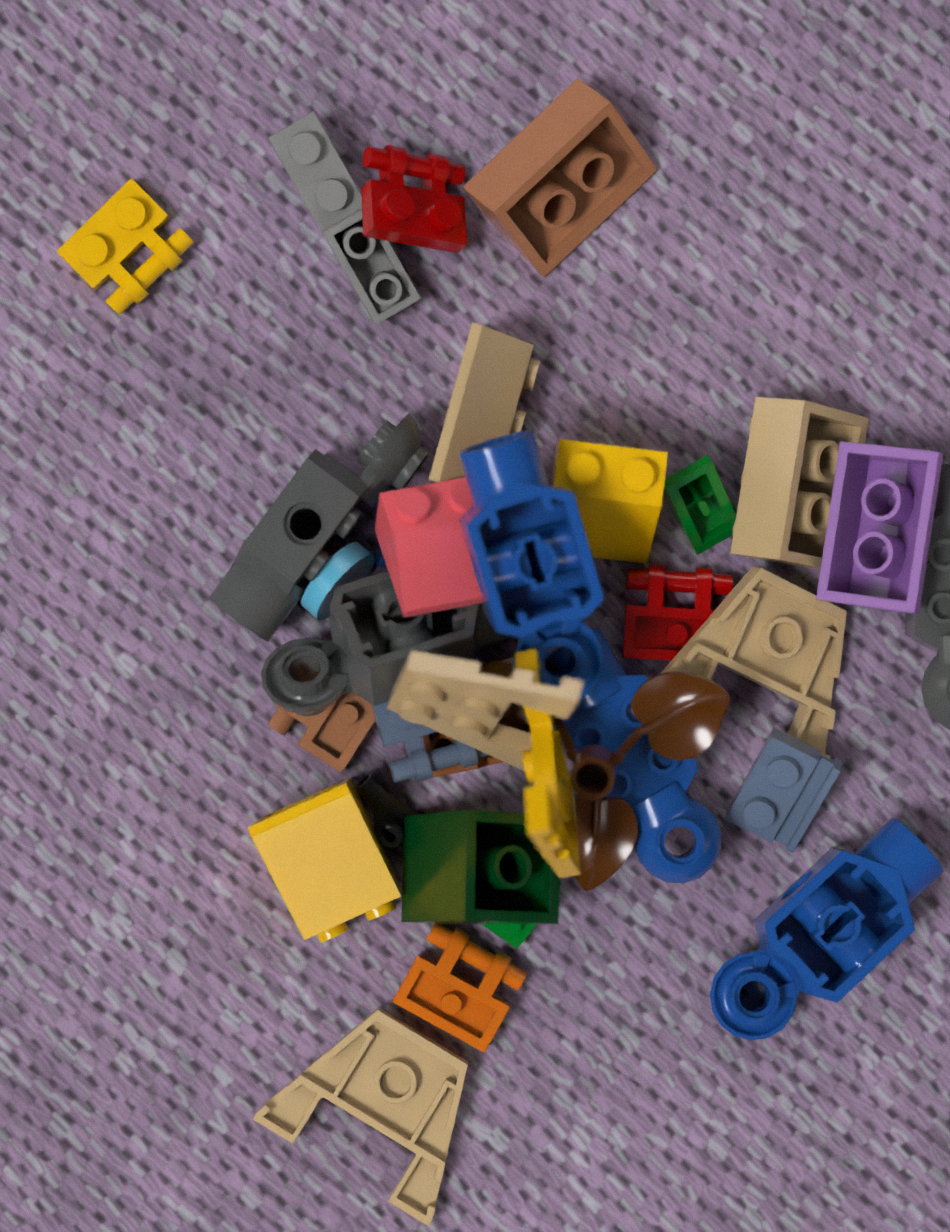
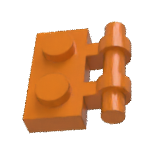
[392,923,528,1053]

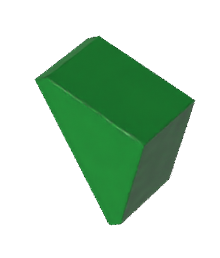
[663,455,736,555]

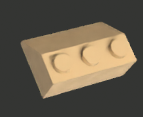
[429,322,540,484]
[730,397,869,569]

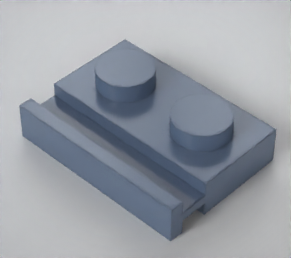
[725,728,843,853]

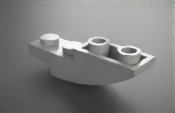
[267,111,421,325]

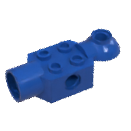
[459,430,604,699]
[545,627,722,884]
[710,818,944,1040]

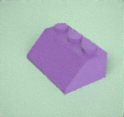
[816,441,943,614]

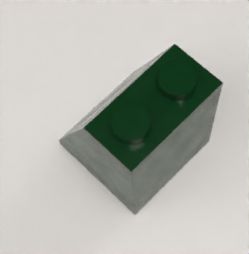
[401,810,559,924]

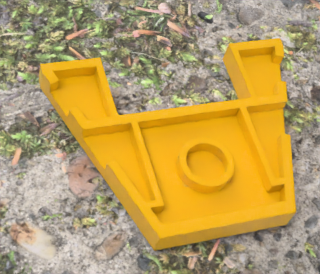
[515,649,581,878]

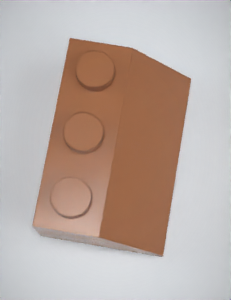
[463,78,658,277]

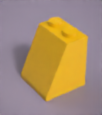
[551,439,668,564]
[247,777,402,943]

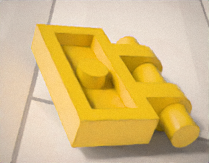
[56,178,194,316]

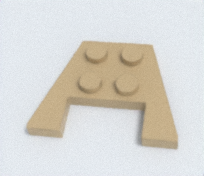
[661,567,847,759]
[387,650,584,771]
[253,1007,468,1226]

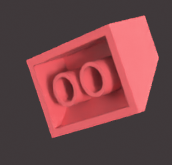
[375,477,484,618]

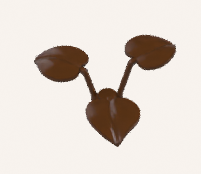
[480,656,730,891]

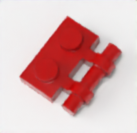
[361,145,467,253]
[622,564,733,661]

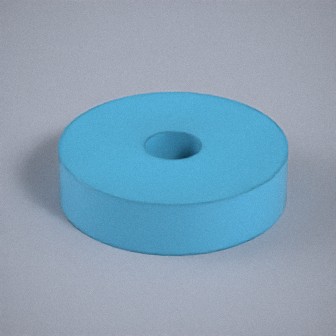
[301,542,375,621]

